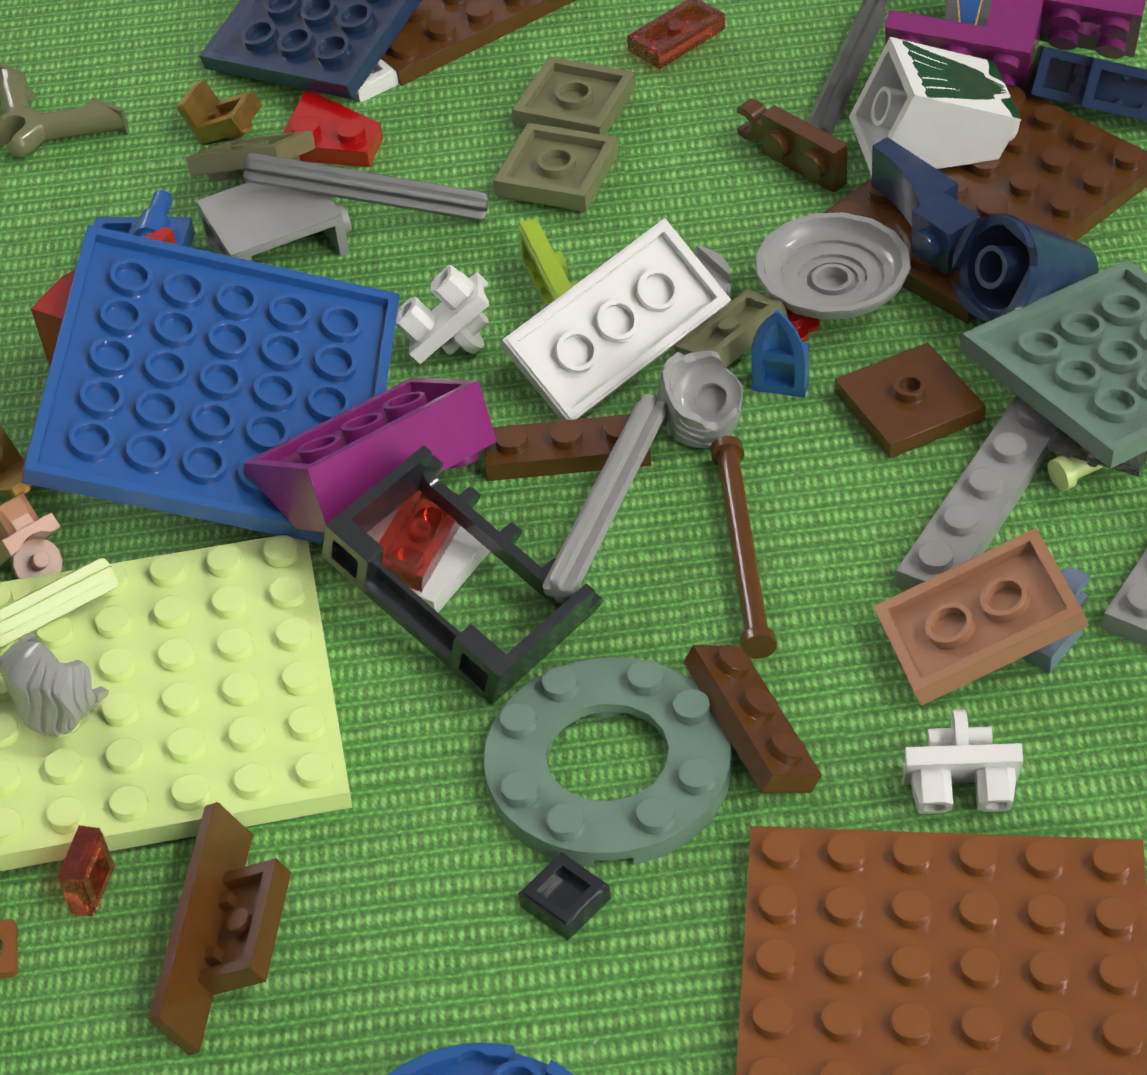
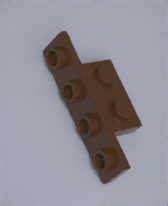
[149,802,291,1055]

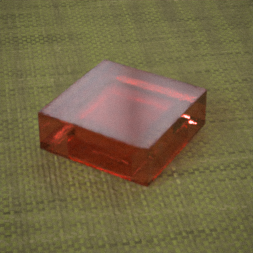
[57,825,115,917]

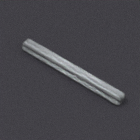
[543,394,667,603]

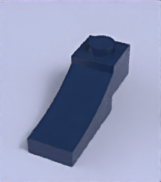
[1026,45,1147,121]
[871,137,980,276]

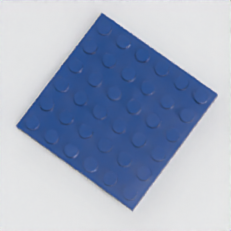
[22,225,400,544]

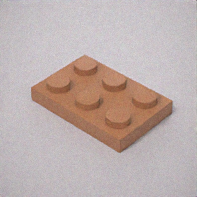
[873,528,1089,706]

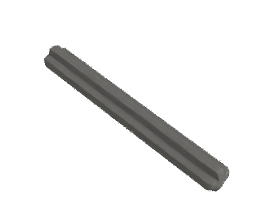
[806,0,887,135]
[243,153,489,221]

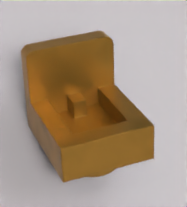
[177,80,263,145]

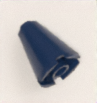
[952,213,1098,321]

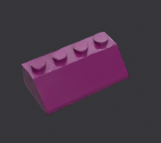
[243,377,497,536]

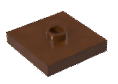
[835,342,986,458]

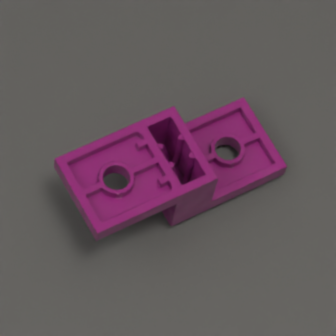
[885,0,1146,92]

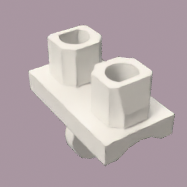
[396,265,489,364]
[902,709,1023,814]

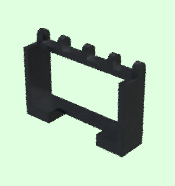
[322,445,603,705]

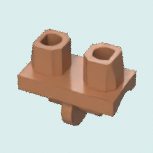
[0,493,63,579]

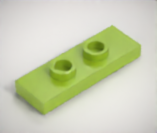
[518,218,578,307]

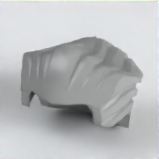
[656,351,743,448]
[0,633,109,737]

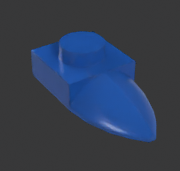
[751,310,809,398]

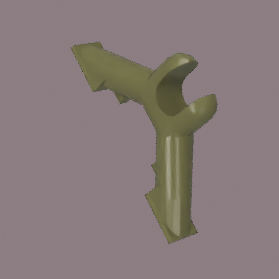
[0,63,130,158]

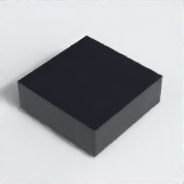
[518,852,611,941]

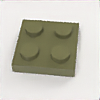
[512,56,636,135]
[493,123,619,212]
[186,130,315,182]

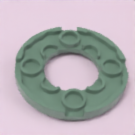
[484,657,732,868]

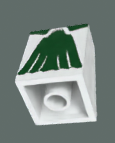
[849,37,1021,176]

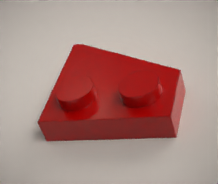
[283,90,383,167]

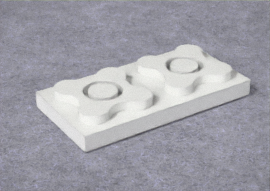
[500,218,731,420]

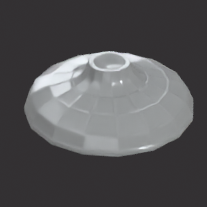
[756,212,910,320]

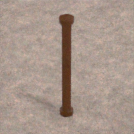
[710,436,777,659]

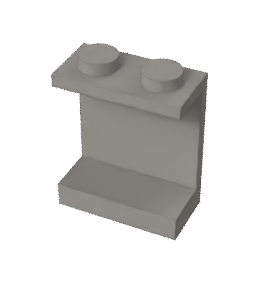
[196,183,352,261]

